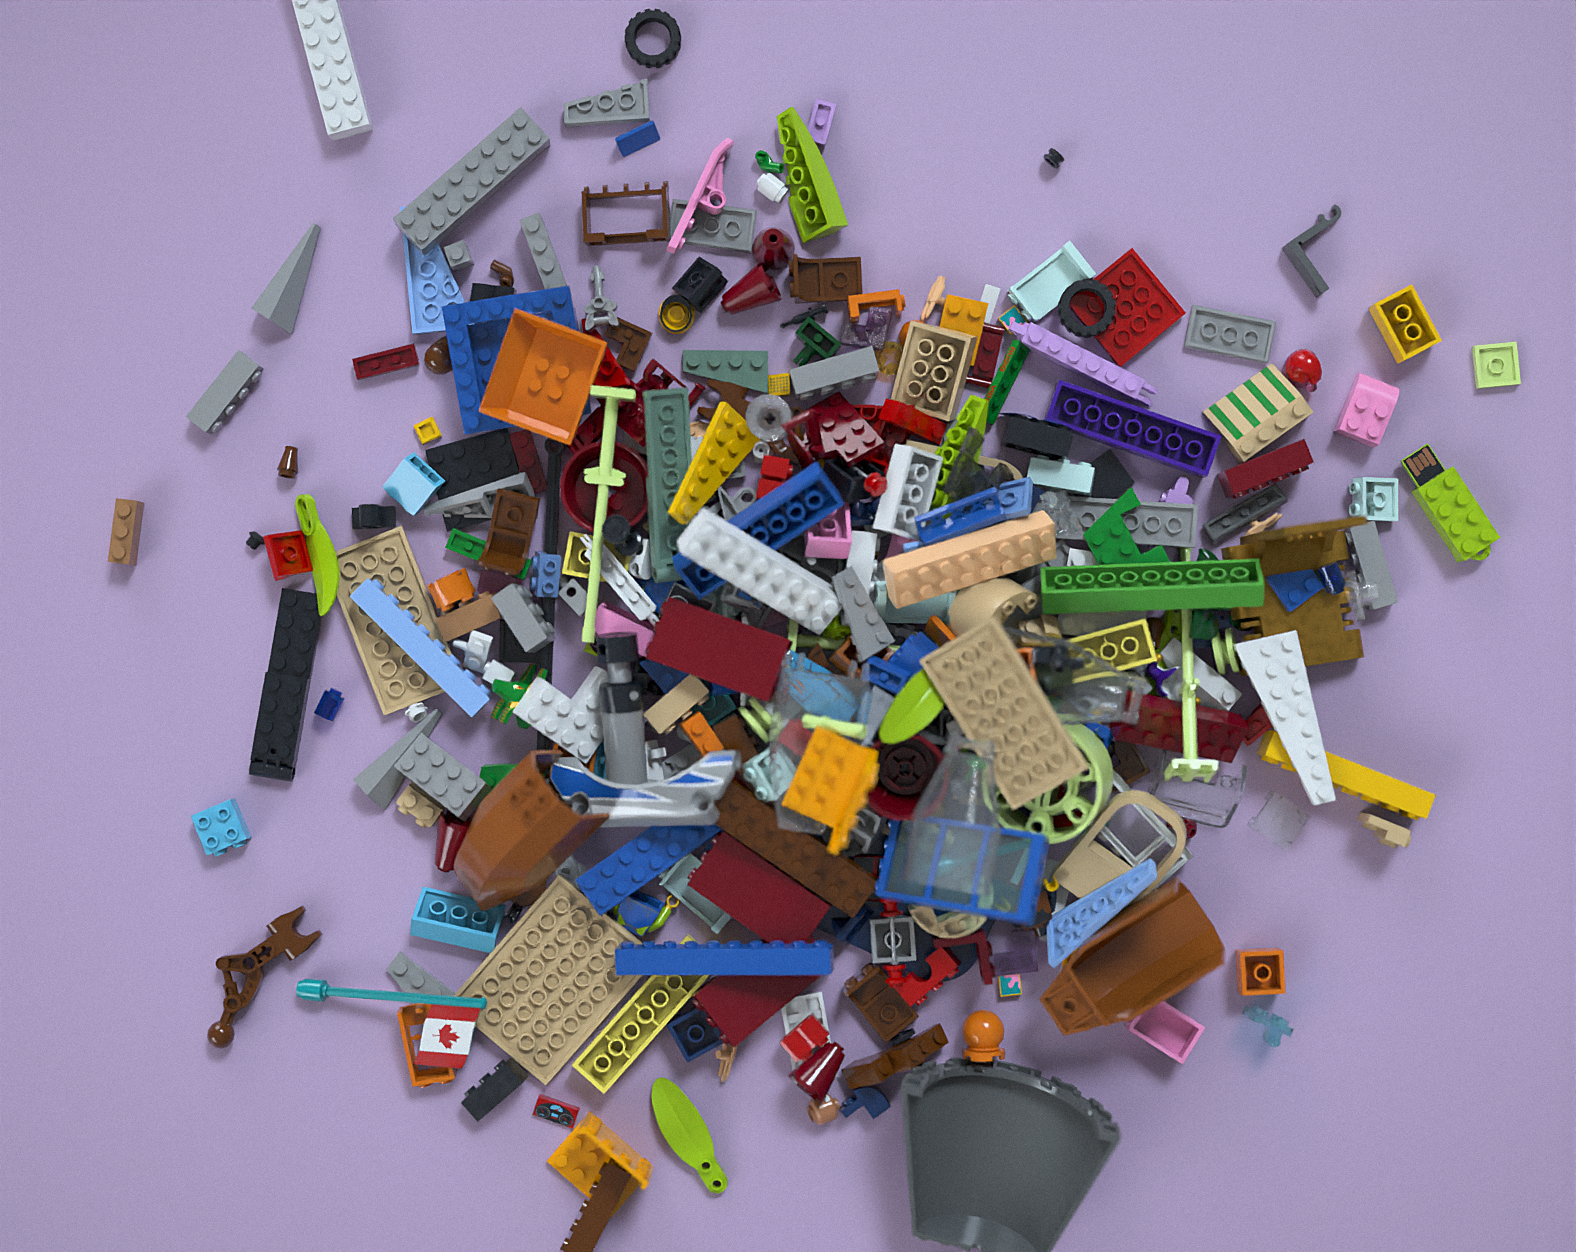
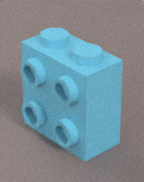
[382,452,445,516]
[191,798,251,857]

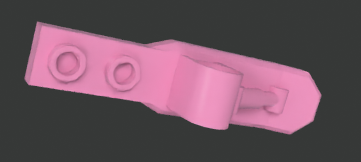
[667,138,734,254]

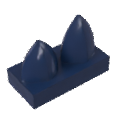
[849,497,881,526]
[832,904,874,945]

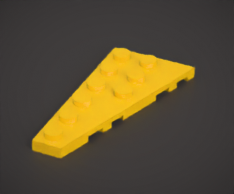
[668,402,763,525]

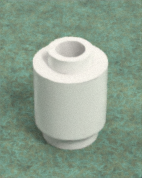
[756,172,789,203]

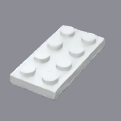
[781,991,837,1084]

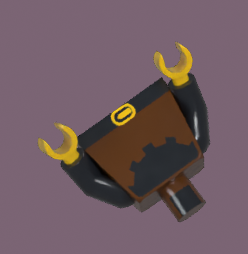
[995,876,1059,938]

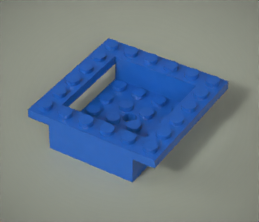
[441,285,592,435]

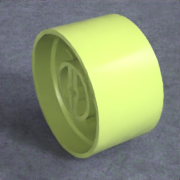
[985,717,1113,844]

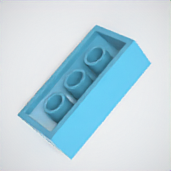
[410,887,506,953]

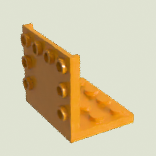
[781,725,879,854]
[547,1111,654,1217]

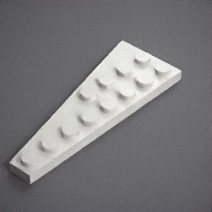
[1233,631,1336,805]

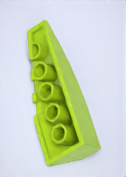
[776,107,848,243]
[929,395,989,519]

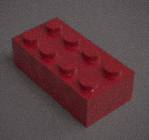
[1217,439,1314,500]

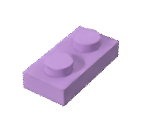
[808,99,836,147]

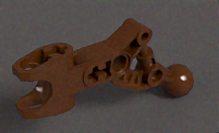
[697,379,823,471]
[207,906,323,1048]

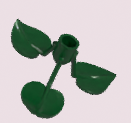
[1189,548,1253,640]

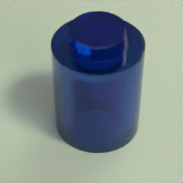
[1316,561,1347,596]
[314,687,345,721]

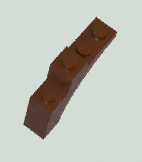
[841,1023,949,1089]

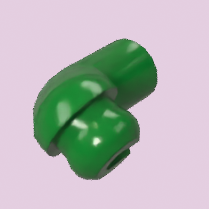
[755,150,784,174]

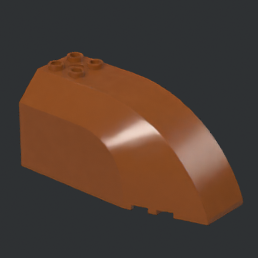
[454,750,610,911]
[1039,877,1226,1036]

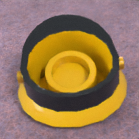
[658,295,695,335]

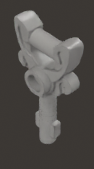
[584,266,620,333]

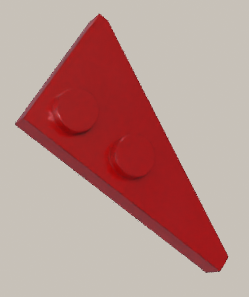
[581,318,631,388]

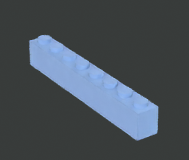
[350,578,492,717]

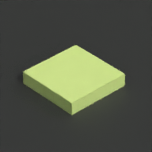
[1472,342,1521,389]

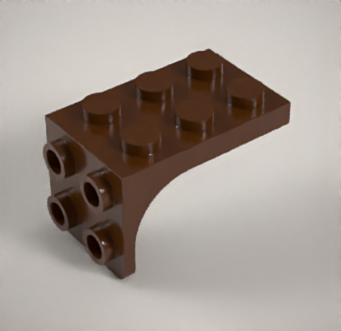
[789,254,863,304]
[478,488,540,576]
[843,962,919,1043]

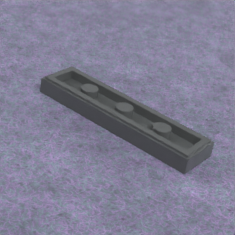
[1202,483,1288,544]

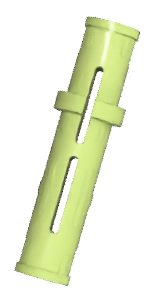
[802,714,867,739]

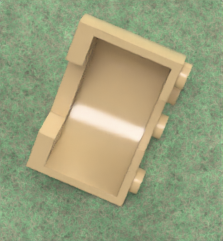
[947,575,1040,637]
[908,874,994,938]

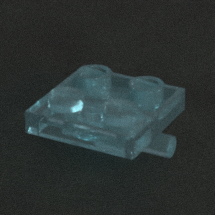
[1242,1005,1294,1047]

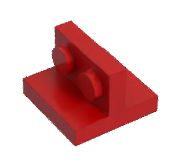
[263,530,313,581]

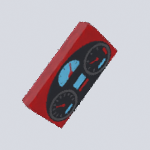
[533,1094,580,1129]

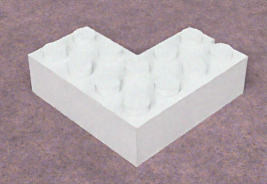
[512,666,609,763]

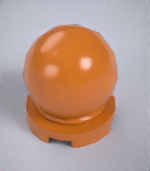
[962,1009,1005,1062]

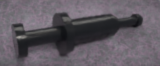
[780,303,829,329]

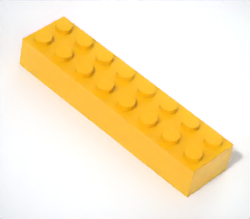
[1256,730,1436,821]

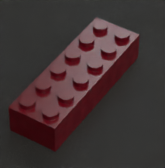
[1109,690,1249,763]

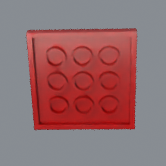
[1069,248,1186,367]

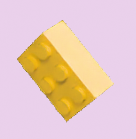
[1368,284,1442,364]

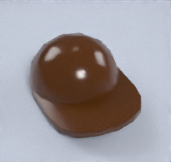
[424,335,453,375]

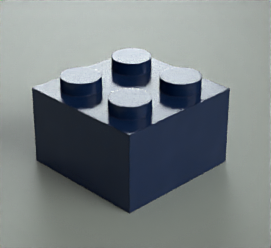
[666,1007,723,1063]

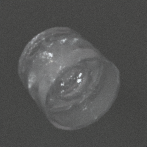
[746,394,793,442]

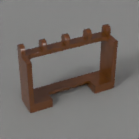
[581,181,671,246]

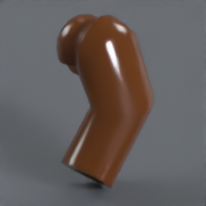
[490,259,514,287]

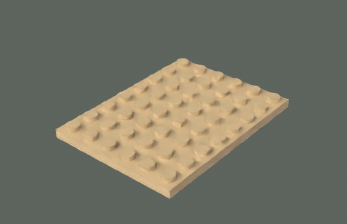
[453,873,642,1085]

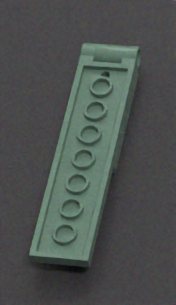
[644,387,695,583]

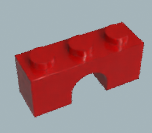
[878,399,947,444]
[895,947,961,1007]

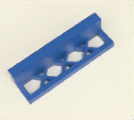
[914,487,1006,547]

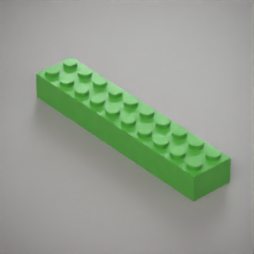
[1041,559,1264,614]

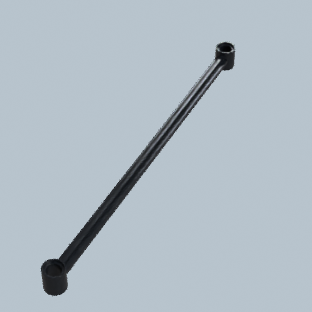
[536,437,566,774]

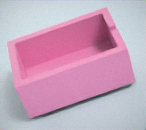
[595,601,655,658]
[1124,1001,1205,1064]

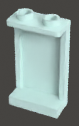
[1008,241,1096,324]
[874,581,958,626]
[659,853,732,934]

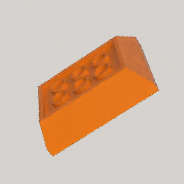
[479,308,608,445]

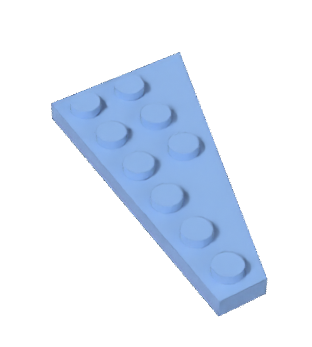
[400,207,475,335]
[1046,858,1157,968]

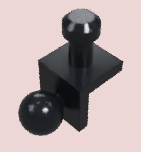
[631,656,663,695]

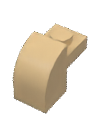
[1017,614,1062,647]

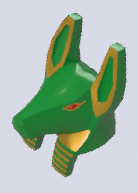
[491,663,547,729]

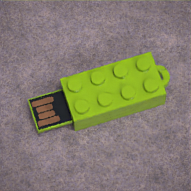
[1400,443,1501,562]

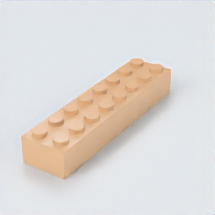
[883,510,1057,609]

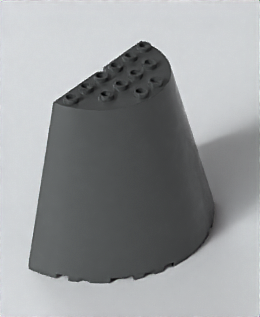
[901,1057,1121,1252]

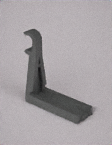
[1282,204,1341,298]

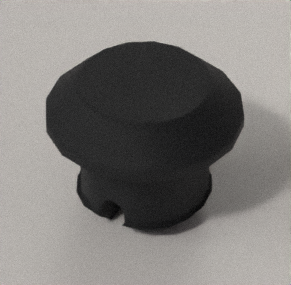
[246,531,265,550]

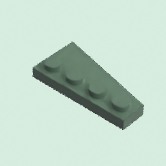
[683,350,768,394]

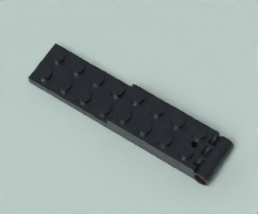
[249,588,322,782]

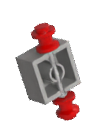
[869,898,916,988]

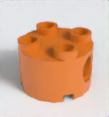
[426,567,476,612]

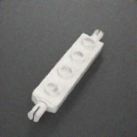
[580,533,660,626]

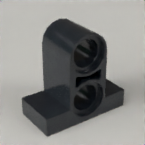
[352,504,396,529]

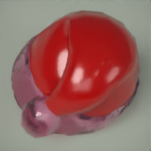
[1282,349,1322,392]

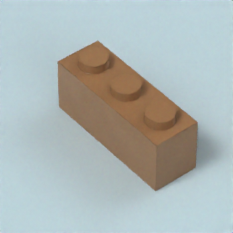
[108,498,144,566]
[435,591,503,642]

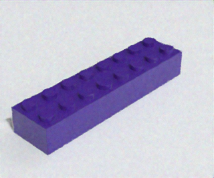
[1044,380,1221,478]

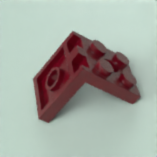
[931,927,996,985]

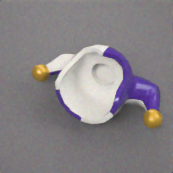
[1146,653,1201,705]

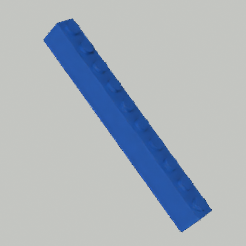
[615,940,834,975]

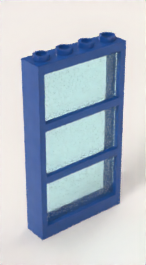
[875,815,1050,926]

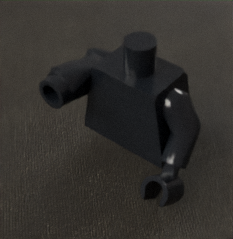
[1032,644,1086,698]

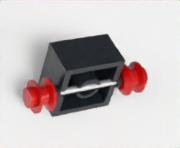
[823,455,888,503]

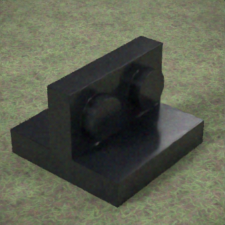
[672,257,728,313]

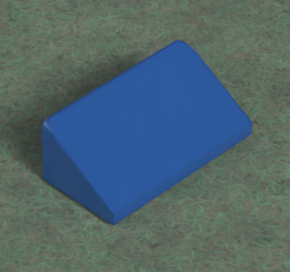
[615,120,660,157]
[861,655,911,695]

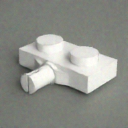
[453,630,493,673]

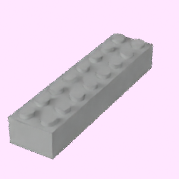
[393,107,550,256]

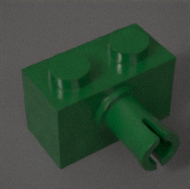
[792,316,841,367]

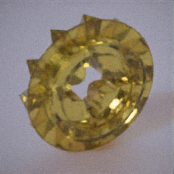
[874,341,904,375]

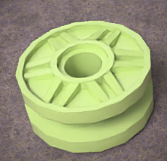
[1212,628,1240,675]
[738,697,781,744]

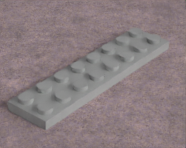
[1031,495,1198,548]

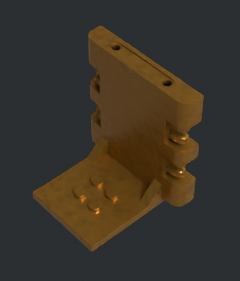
[1221,515,1367,676]

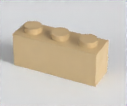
[643,675,710,734]

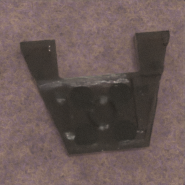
[943,427,1014,511]

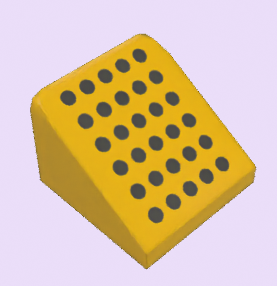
[768,373,790,397]

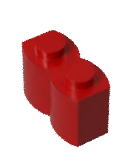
[780,1013,829,1063]

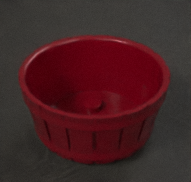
[560,441,649,532]

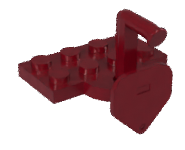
[617,358,706,448]
[781,391,885,470]

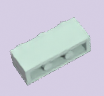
[1027,455,1095,496]

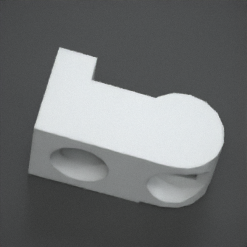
[628,538,653,580]

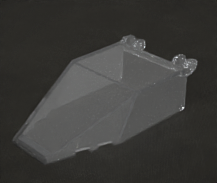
[769,651,873,834]

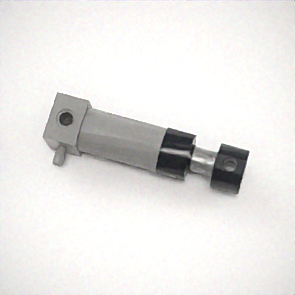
[596,631,658,785]

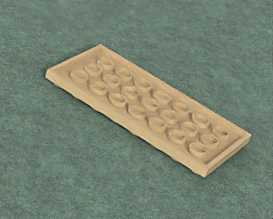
[336,526,452,716]
[919,615,1089,810]

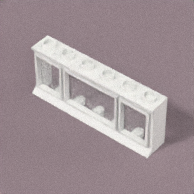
[1074,770,1194,890]

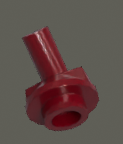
[1166,818,1197,840]

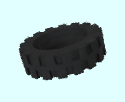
[624,9,681,68]
[1058,279,1116,338]

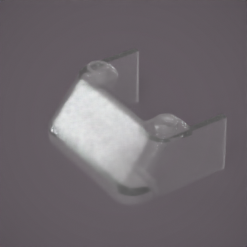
[1147,749,1247,828]

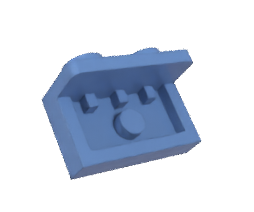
[529,551,561,598]

